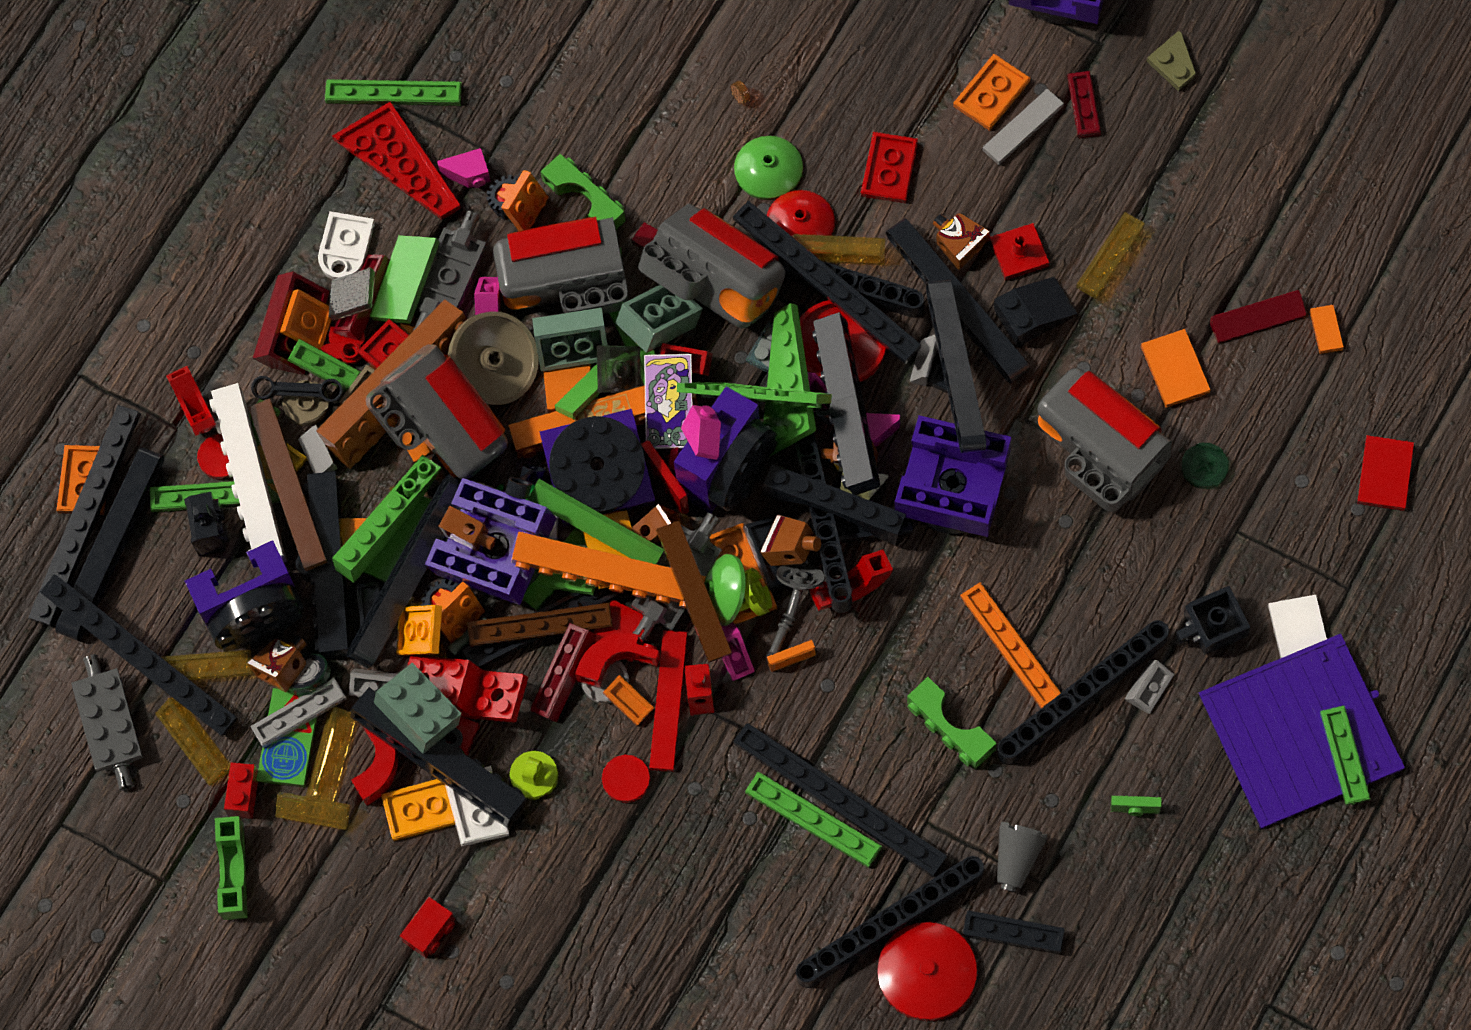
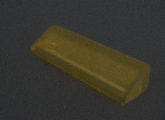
[793,234,885,265]
[155,698,230,786]
[305,707,355,805]

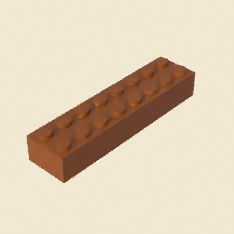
[316,299,467,469]

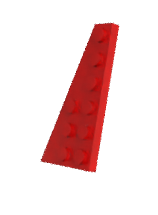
[332,102,461,220]

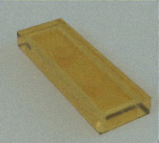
[275,792,350,830]

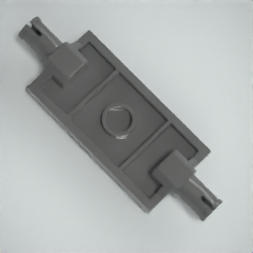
[413,211,487,331]
[631,513,722,641]
[71,654,143,791]

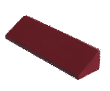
[333,255,390,340]
[1210,290,1306,343]
[530,623,596,722]

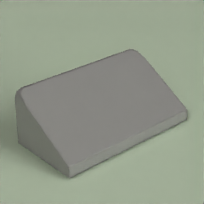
[910,335,938,386]
[298,425,338,473]
[1125,660,1174,714]
[349,669,397,697]

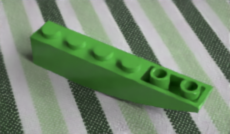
[332,455,441,583]

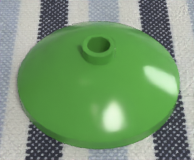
[734,136,803,200]
[704,554,746,626]

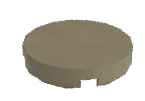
[282,380,329,426]

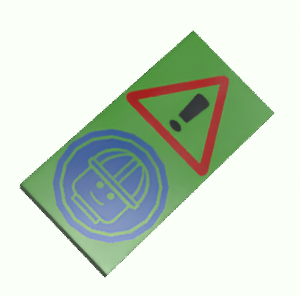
[256,688,317,787]

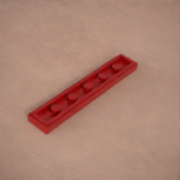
[649,630,687,772]

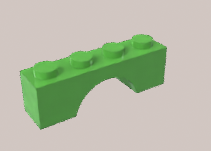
[540,154,626,229]
[907,677,996,769]
[215,816,247,920]

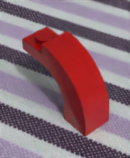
[166,366,216,436]
[809,549,893,611]
[575,633,660,688]
[351,726,398,806]

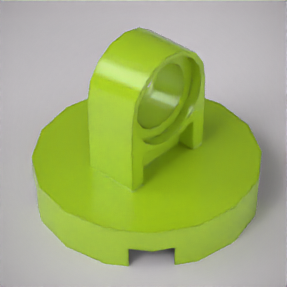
[739,568,772,616]
[509,751,558,800]

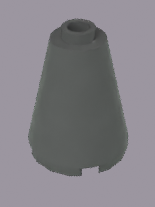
[997,822,1048,892]

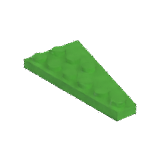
[764,303,816,457]
[677,382,832,408]

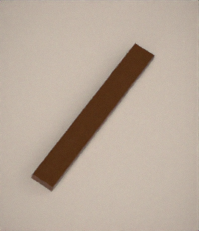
[248,398,328,571]

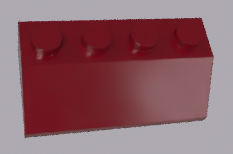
[252,271,329,375]

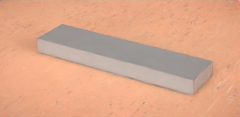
[983,89,1063,165]
[250,678,347,748]

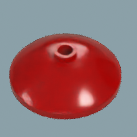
[767,190,835,253]

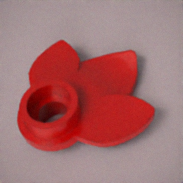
[321,327,365,364]

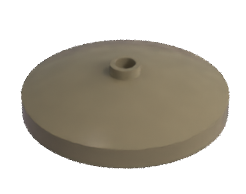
[448,312,539,405]

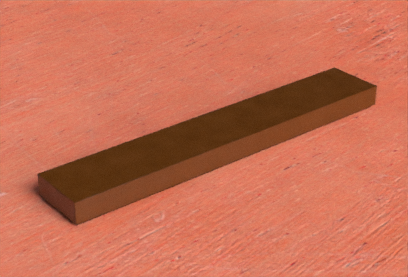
[656,521,732,663]
[467,603,613,647]

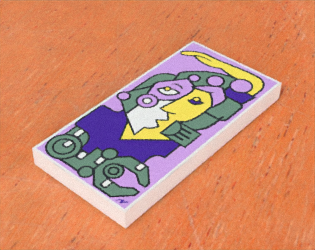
[644,354,692,449]

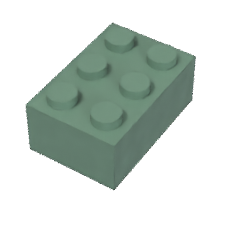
[616,285,703,353]
[532,308,610,371]
[374,663,462,754]

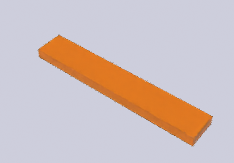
[960,582,1061,708]

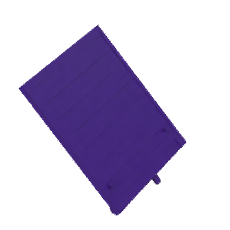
[1198,633,1405,829]

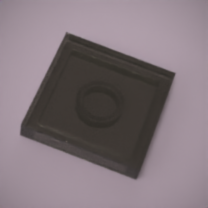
[328,267,375,321]
[597,345,641,393]

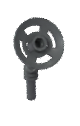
[769,563,824,654]

